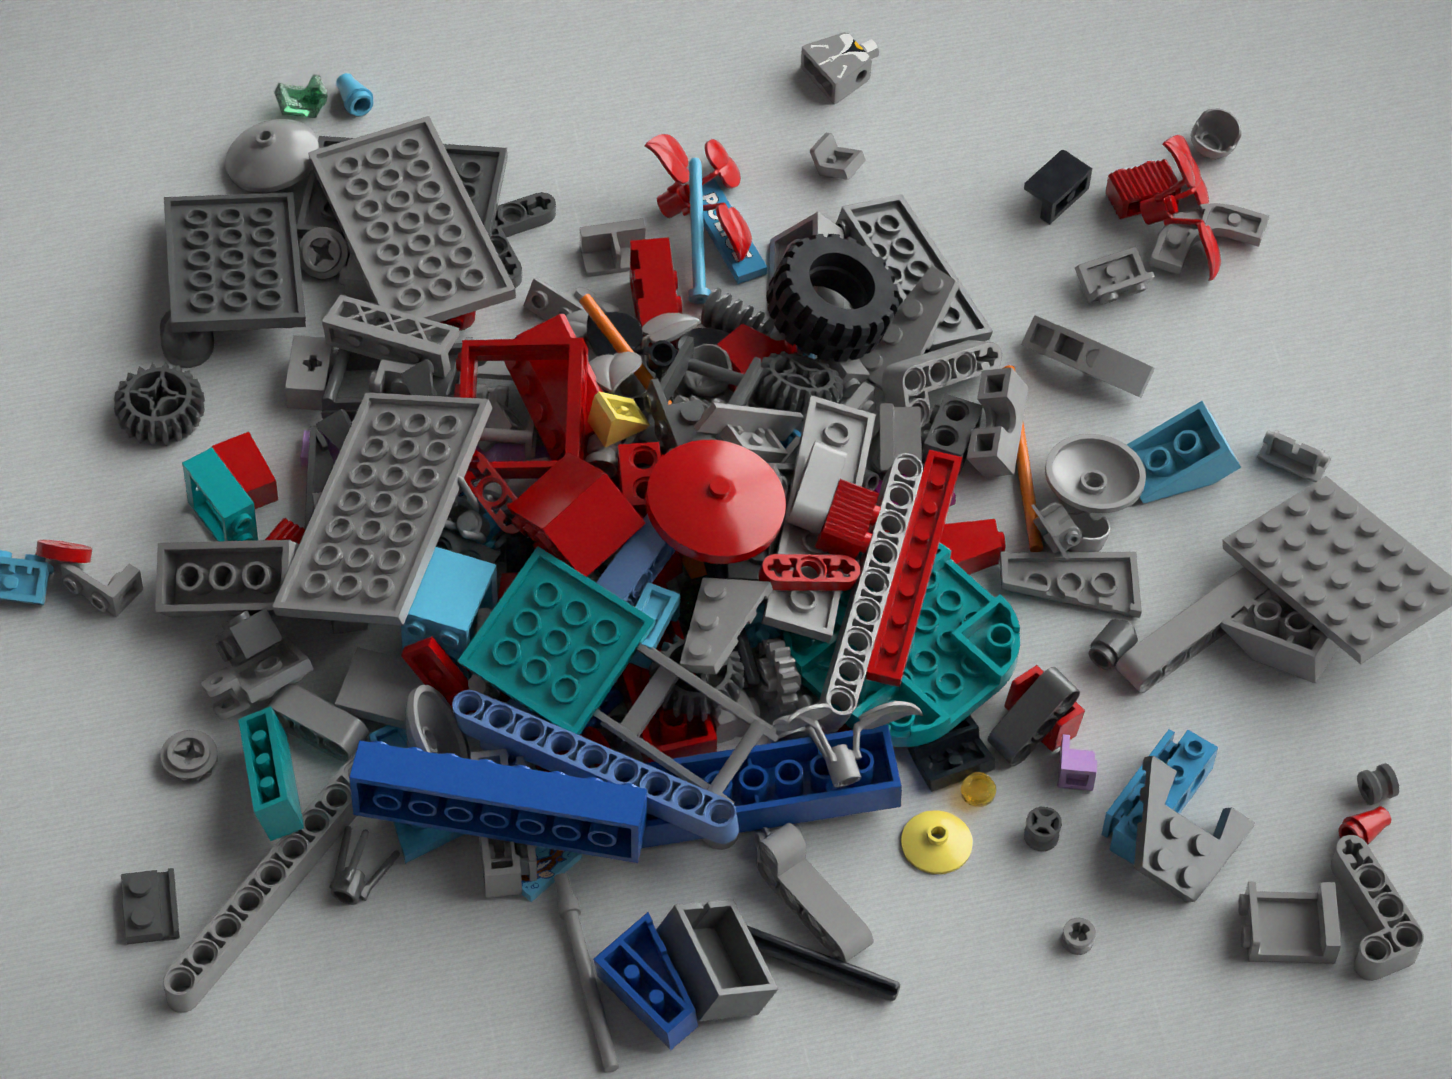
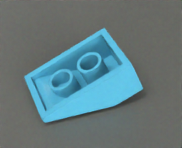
[1127,401,1241,503]

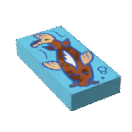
[521,846,582,902]

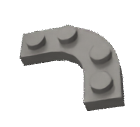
[1149,203,1269,275]

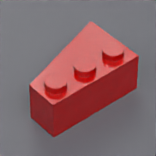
[629,237,683,352]

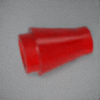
[1338,806,1391,845]

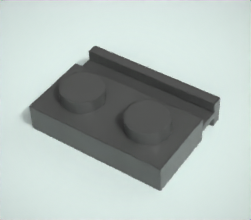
[121,868,180,945]

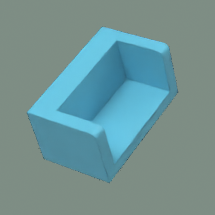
[629,582,680,670]

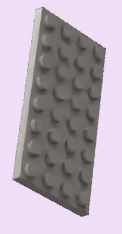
[308,116,516,334]
[272,393,492,626]

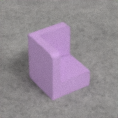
[1058,734,1097,791]

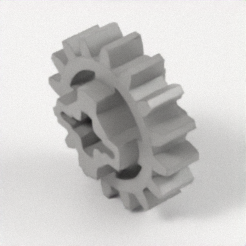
[754,638,801,716]

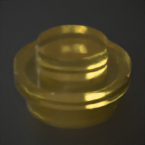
[961,772,996,807]

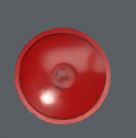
[645,439,786,564]

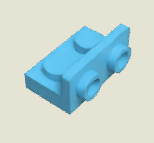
[0,550,54,605]

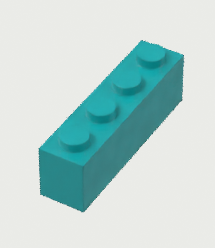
[238,706,304,841]

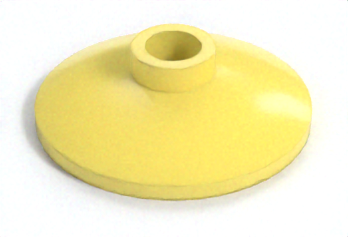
[901,810,973,874]

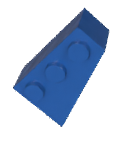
[593,912,698,1050]

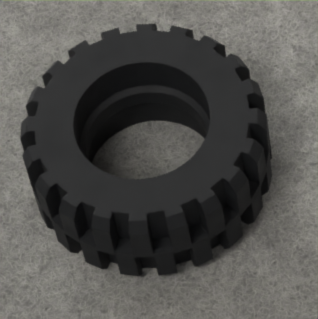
[766,234,899,362]

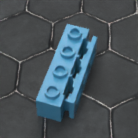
[1101,729,1218,865]

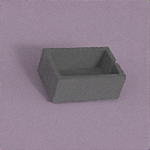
[656,899,778,1021]

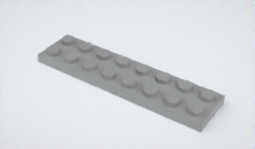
[761,395,876,643]

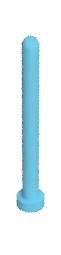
[688,158,711,304]

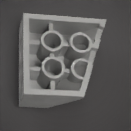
[1221,588,1339,684]

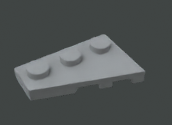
[680,578,773,674]

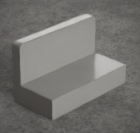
[880,403,922,475]

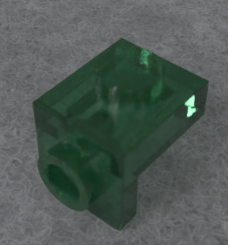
[274,74,328,118]

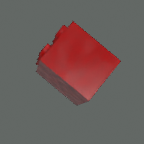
[507,452,646,577]

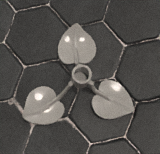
[565,310,701,397]
[767,701,923,787]

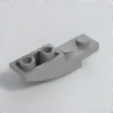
[1021,315,1155,398]

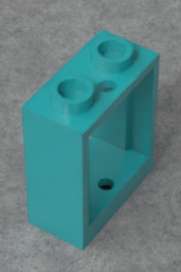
[182,447,259,541]

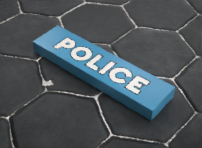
[688,178,767,284]

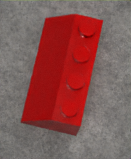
[504,314,604,461]

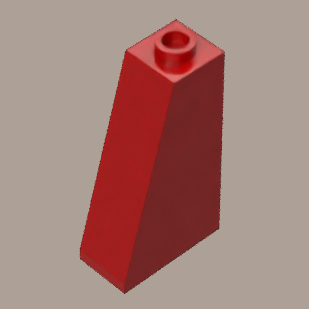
[884,519,1006,575]

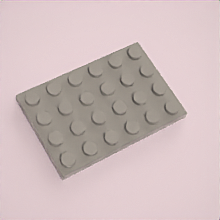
[1222,476,1452,665]

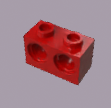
[617,442,665,517]

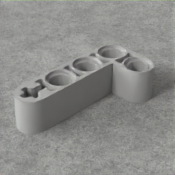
[882,340,1002,428]
[756,823,874,963]
[1331,835,1424,981]

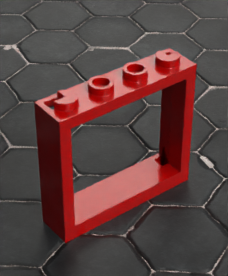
[454,338,588,479]

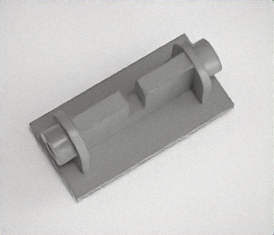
[1257,430,1331,482]
[1031,502,1082,561]

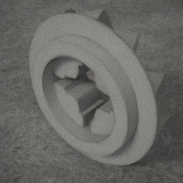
[299,227,350,279]
[160,730,218,782]

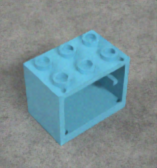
[401,547,498,680]

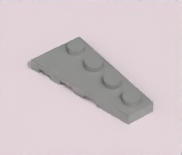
[859,265,960,390]
[999,552,1142,618]

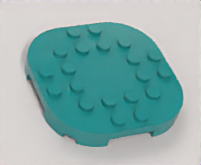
[781,532,1020,747]

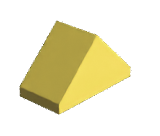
[588,392,650,447]

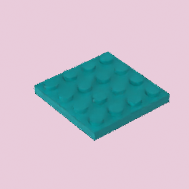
[457,546,656,735]

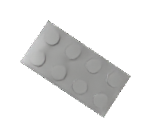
[155,540,299,617]

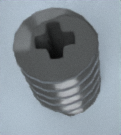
[701,288,775,336]

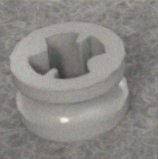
[1061,918,1096,955]

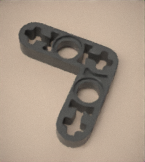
[491,192,556,288]

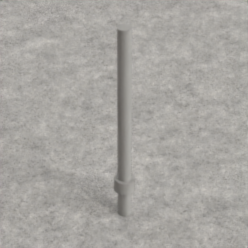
[554,873,619,1072]

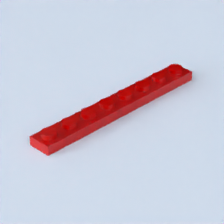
[865,449,962,687]

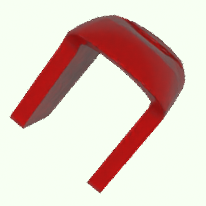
[718,324,797,393]

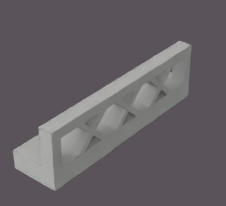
[322,295,460,378]

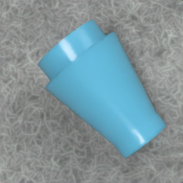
[336,73,374,116]

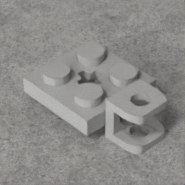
[201,637,314,720]

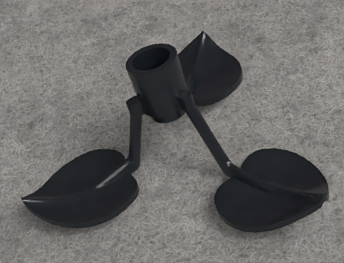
[586,312,730,411]

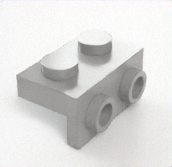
[1075,246,1155,305]

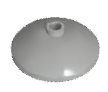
[225,119,320,193]
[1045,434,1146,513]
[405,685,471,759]

